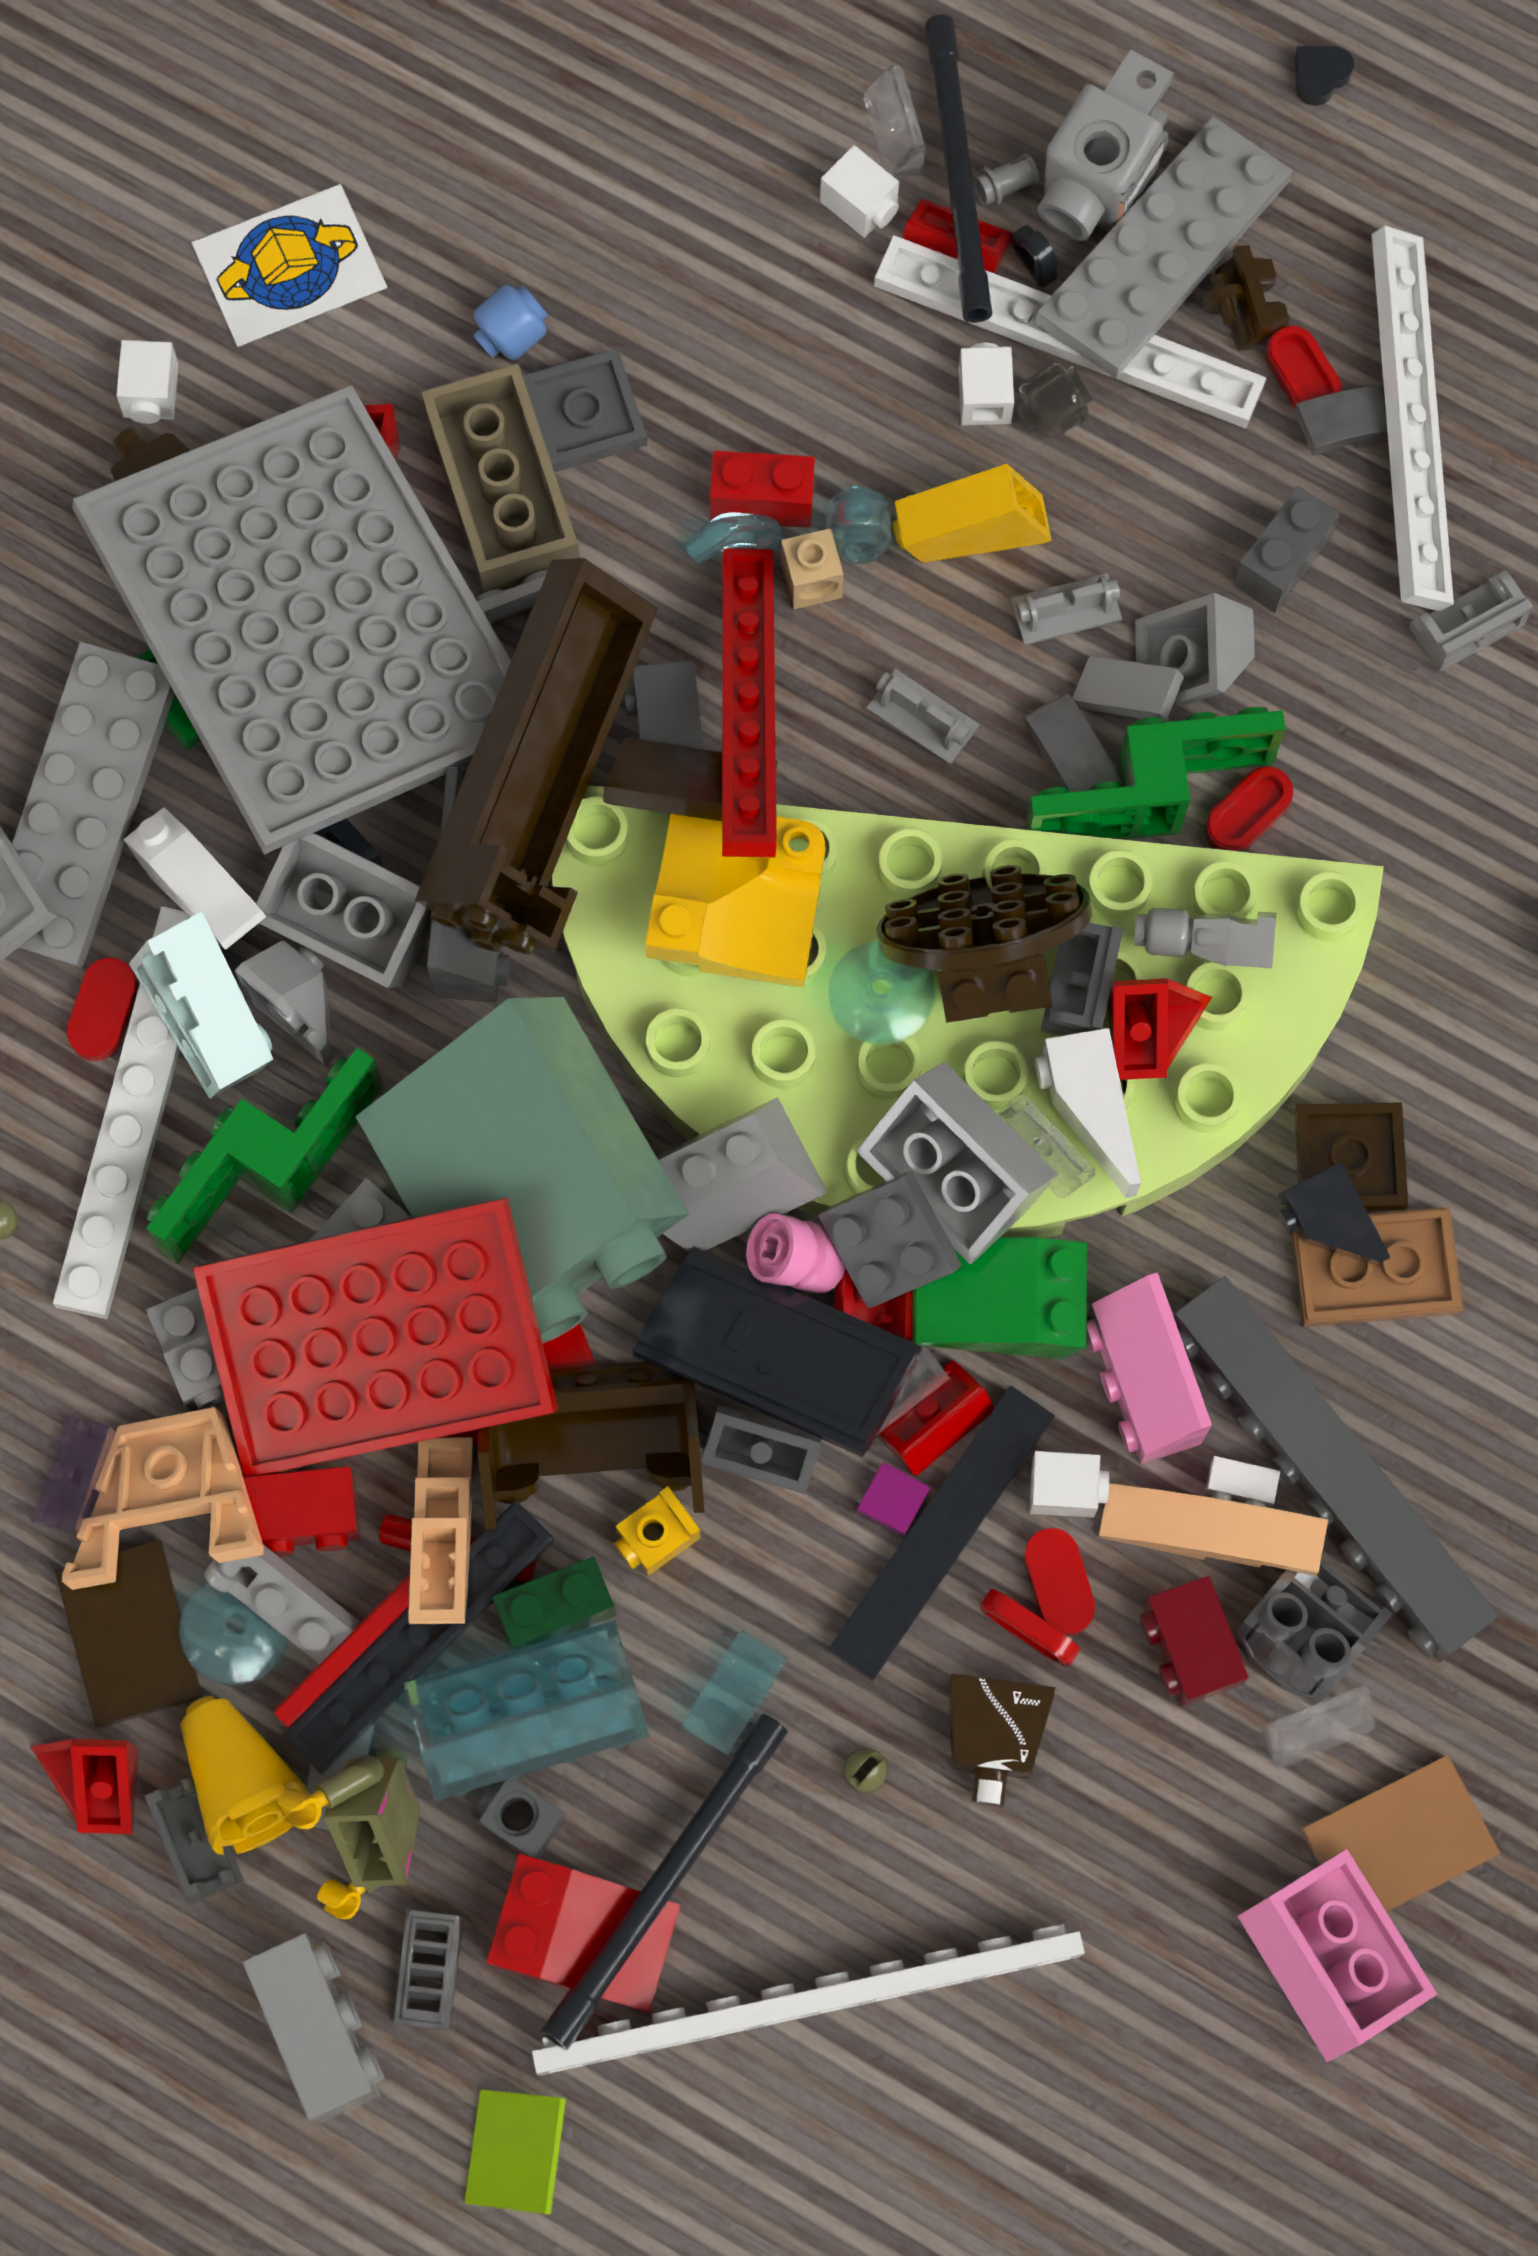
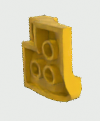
[645,814,825,987]

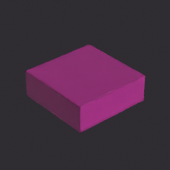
[857,1462,930,1537]

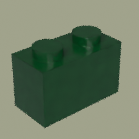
[492,1556,616,1656]

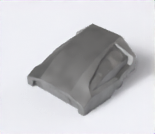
[1236,1560,1393,1702]

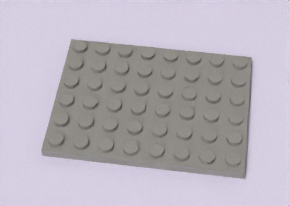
[73,385,511,854]

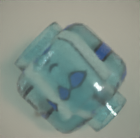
[826,486,893,564]

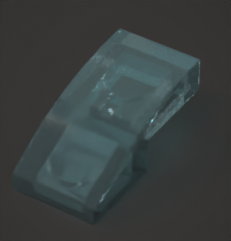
[681,1630,788,1756]

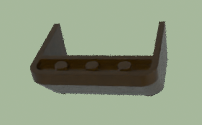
[478,1361,705,1530]

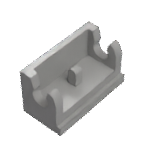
[1409,570,1534,673]

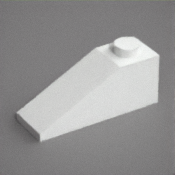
[123,807,266,950]
[1035,1028,1141,1198]

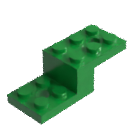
[1024,707,1286,840]
[146,1047,383,1264]

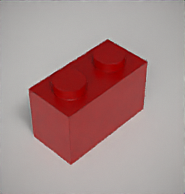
[710,451,815,528]
[243,1466,360,1557]

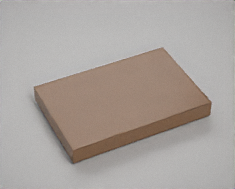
[1291,1207,1463,1327]
[1301,1755,1501,1912]

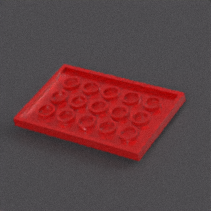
[193,1197,558,1477]

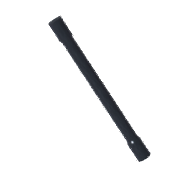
[925,14,993,323]
[540,1714,788,2051]

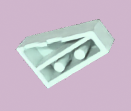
[129,911,273,1099]

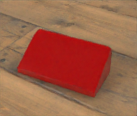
[902,199,1012,274]
[877,1360,994,1476]

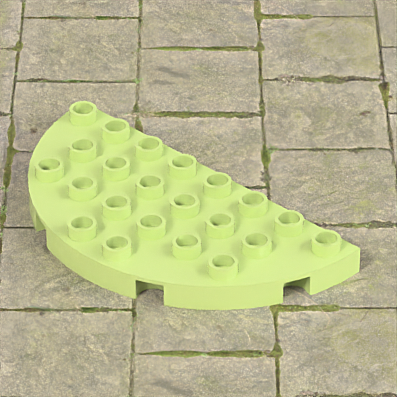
[552,785,1384,1238]

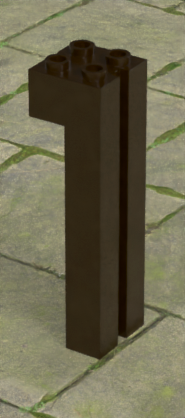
[414,558,658,954]

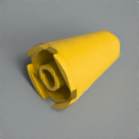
[180,1696,310,1855]

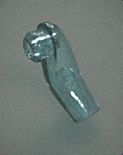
[683,513,783,564]

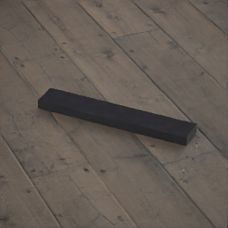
[828,1385,1055,1682]
[282,1500,555,1775]

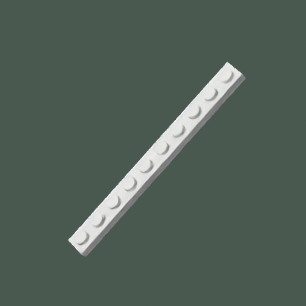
[532,1924,1085,2076]

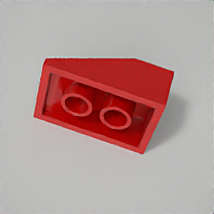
[486,1854,681,2013]

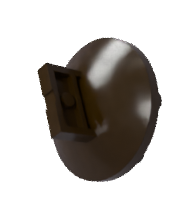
[876,865,1092,1023]

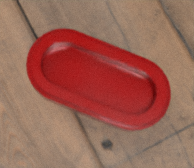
[1265,326,1343,409]
[1204,766,1293,852]
[67,958,138,1061]
[1024,1528,1095,1636]
[979,1588,1081,1667]

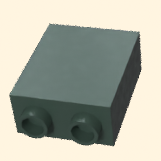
[355,997,689,1343]

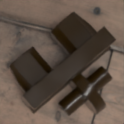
[1202,245,1290,351]

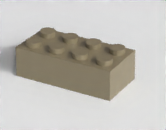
[421,363,579,594]

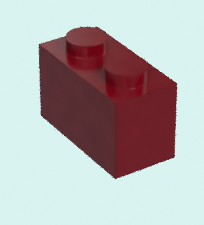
[1139,1575,1249,1707]

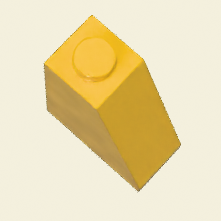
[893,464,1052,563]

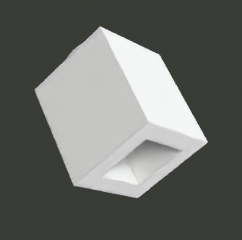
[820,145,899,238]
[117,340,178,424]
[958,343,1014,425]
[1029,1451,1109,1518]

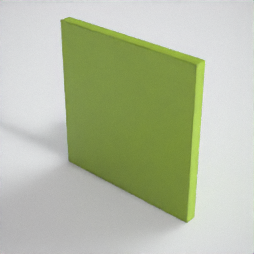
[464,2089,566,2215]

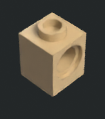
[781,528,844,610]

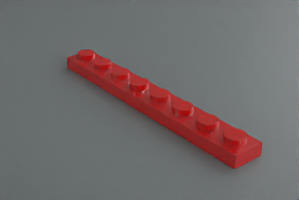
[722,548,777,858]

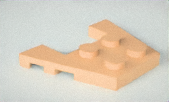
[62,1407,264,1590]

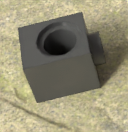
[477,1775,566,1859]

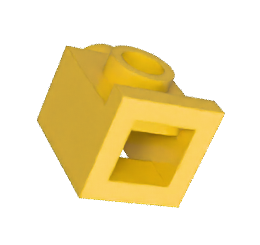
[613,1486,700,1576]

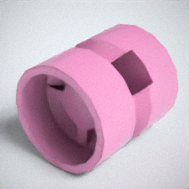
[746,1214,846,1293]

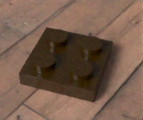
[1294,1102,1408,1211]

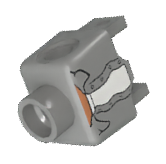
[1037,49,1174,241]

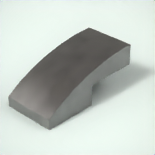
[1294,386,1388,456]
[1022,693,1122,792]

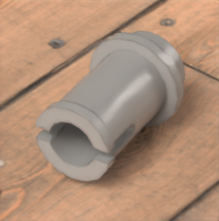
[973,153,1039,206]

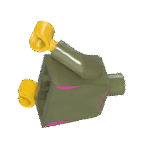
[278,1747,420,1919]

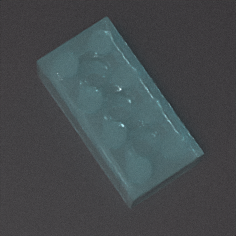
[404,1620,649,1801]

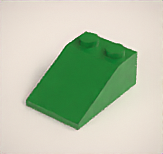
[912,1237,1087,1360]

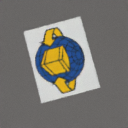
[191,184,388,347]

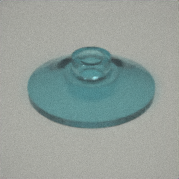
[828,941,935,1045]
[179,1583,288,1685]

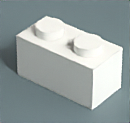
[1204,1456,1281,1508]

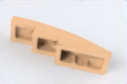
[408,1437,474,1624]
[1098,1484,1328,1576]

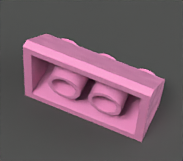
[1086,1272,1212,1464]
[1237,1849,1437,2062]

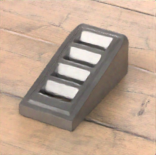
[393,1910,464,2031]

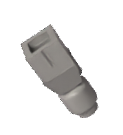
[1134,908,1277,968]

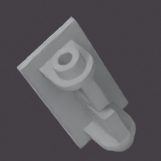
[1010,573,1122,646]
[866,669,980,765]

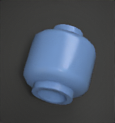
[473,284,549,360]

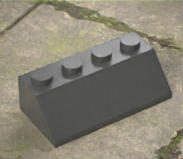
[427,767,510,1002]

